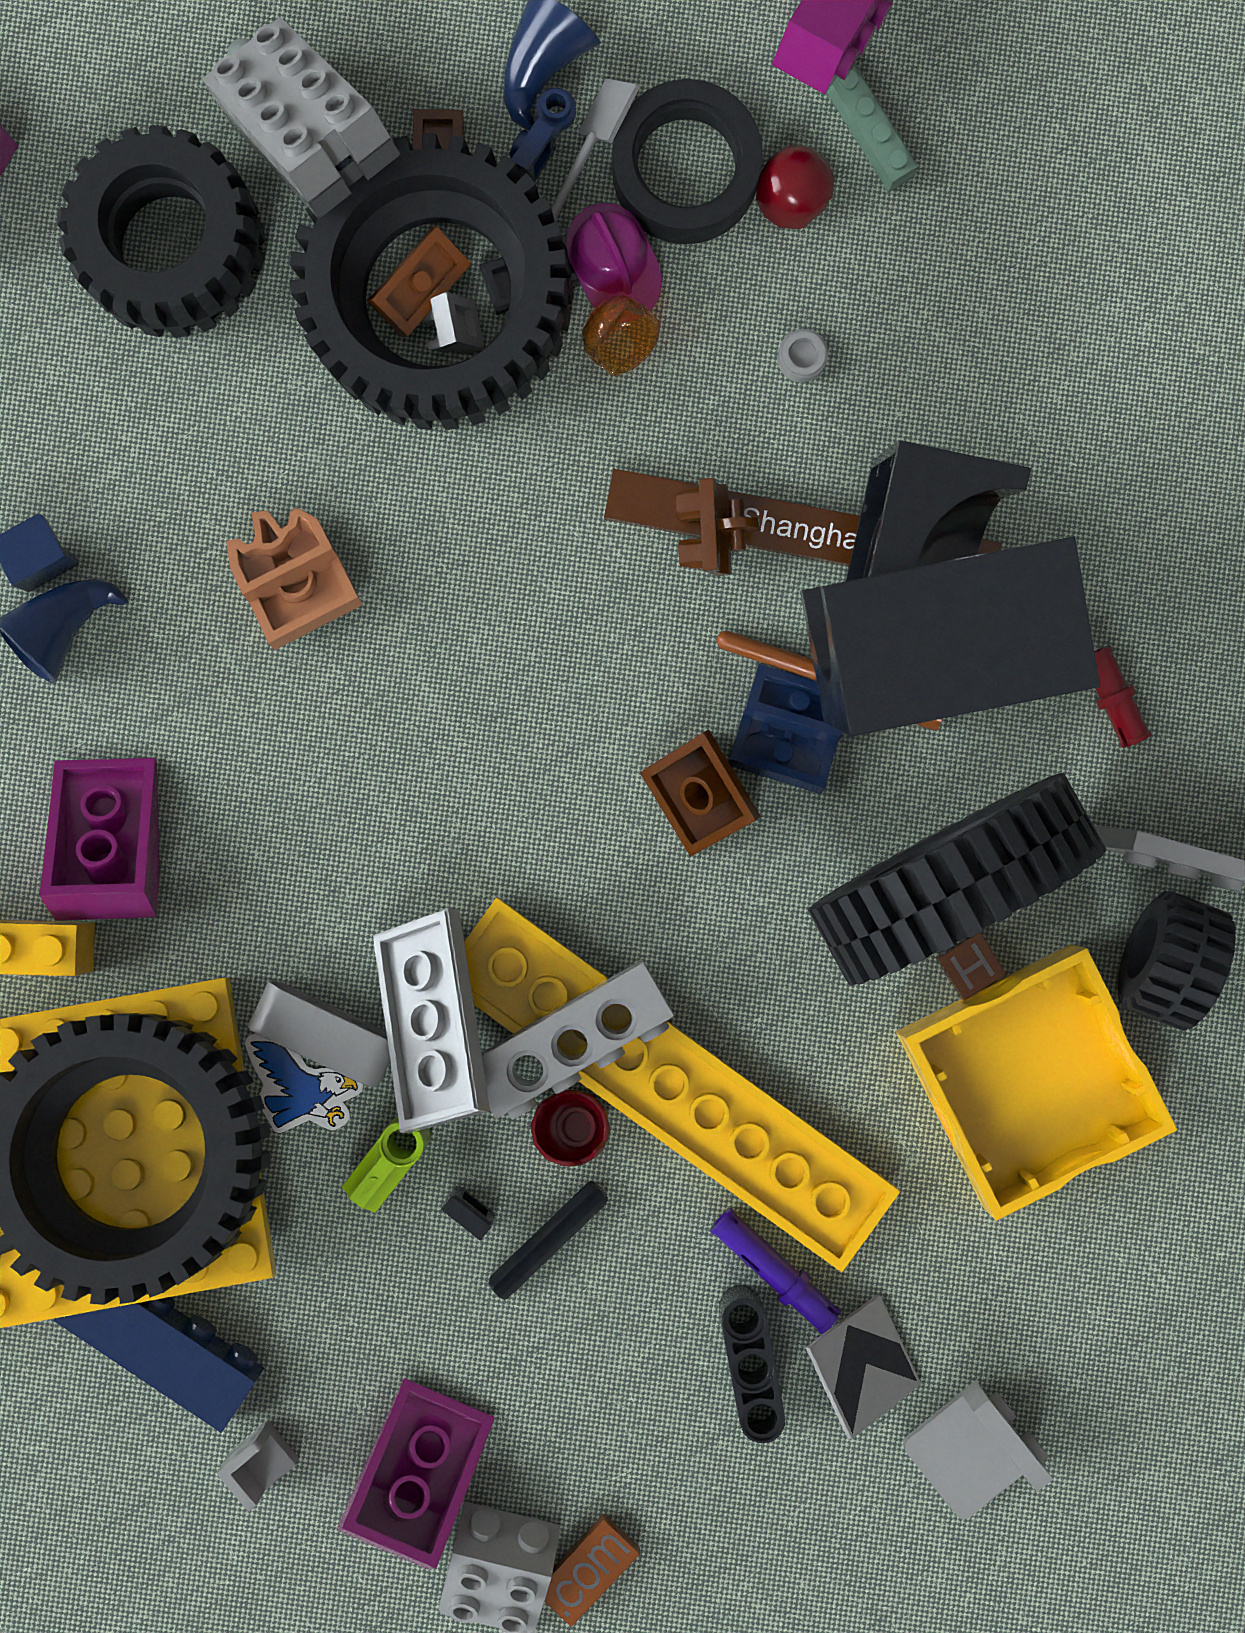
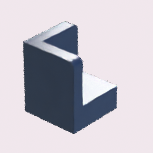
[0,514,79,592]

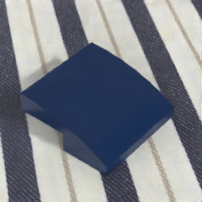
[728,664,843,794]

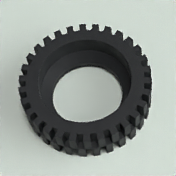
[290,133,573,430]
[808,773,1107,986]
[0,1013,271,1305]

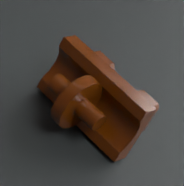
[676,478,759,576]

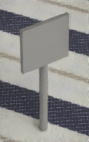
[551,78,640,221]

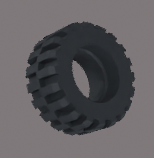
[57,125,265,338]

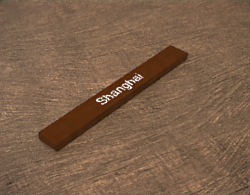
[604,468,1002,567]

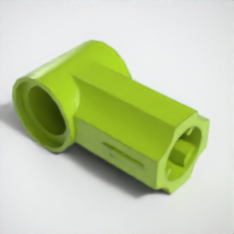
[341,1116,431,1213]

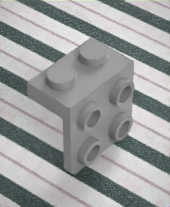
[903,1380,1053,1519]
[438,1501,561,1633]

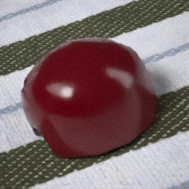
[755,145,835,229]
[530,1089,611,1167]

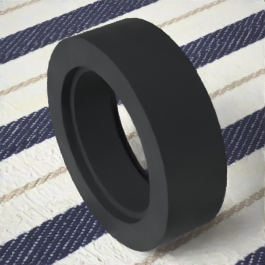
[612,79,763,244]

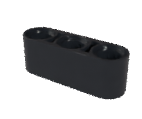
[719,1285,785,1443]

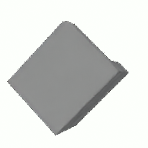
[216,1420,299,1511]

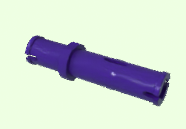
[709,1207,842,1334]

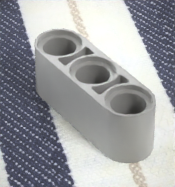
[247,980,390,1087]

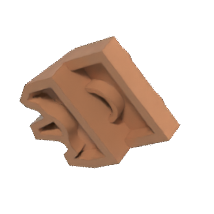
[226,507,363,650]

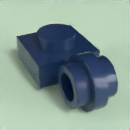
[509,88,576,182]

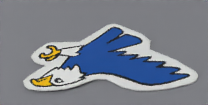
[245,1034,363,1133]

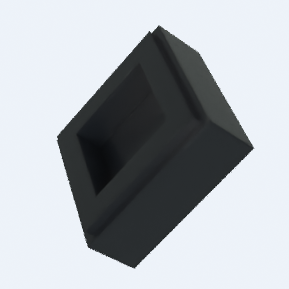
[441,1185,495,1241]

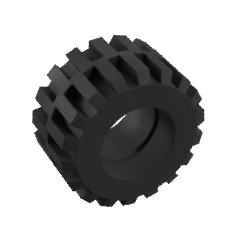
[1118,890,1236,1031]

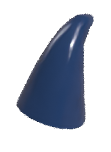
[503,0,601,131]
[0,578,128,684]

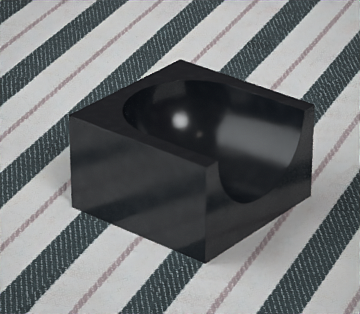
[845,440,1032,581]
[800,536,1100,737]

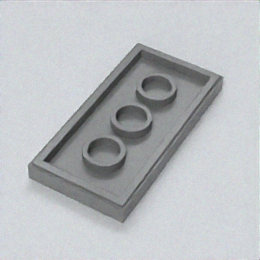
[373,908,490,1133]

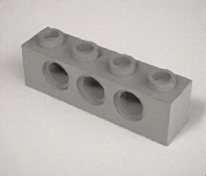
[481,959,674,1119]

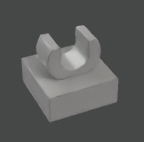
[422,292,484,355]

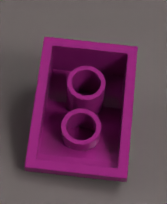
[40,758,160,921]
[337,1378,495,1570]

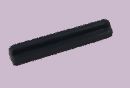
[488,1181,608,1300]

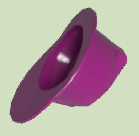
[565,203,662,322]

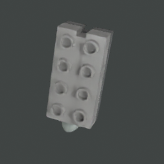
[201,17,400,219]

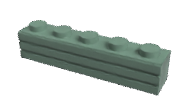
[827,64,918,193]

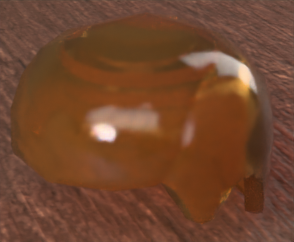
[582,295,661,376]

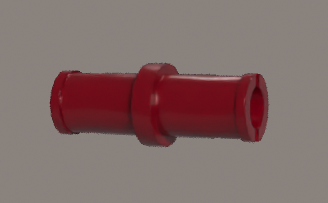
[1094,645,1152,748]

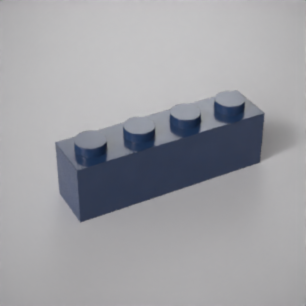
[53,1297,265,1433]

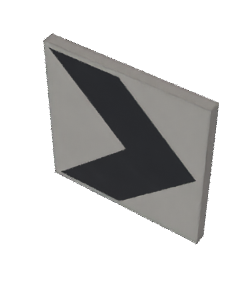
[805,1295,921,1439]

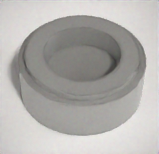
[777,329,828,383]

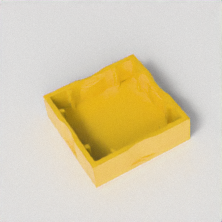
[895,944,1177,1221]

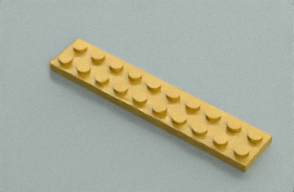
[464,897,901,1273]

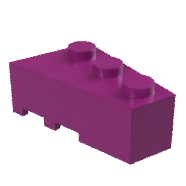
[772,0,893,95]

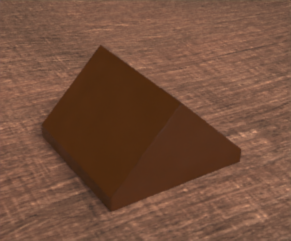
[640,729,761,857]

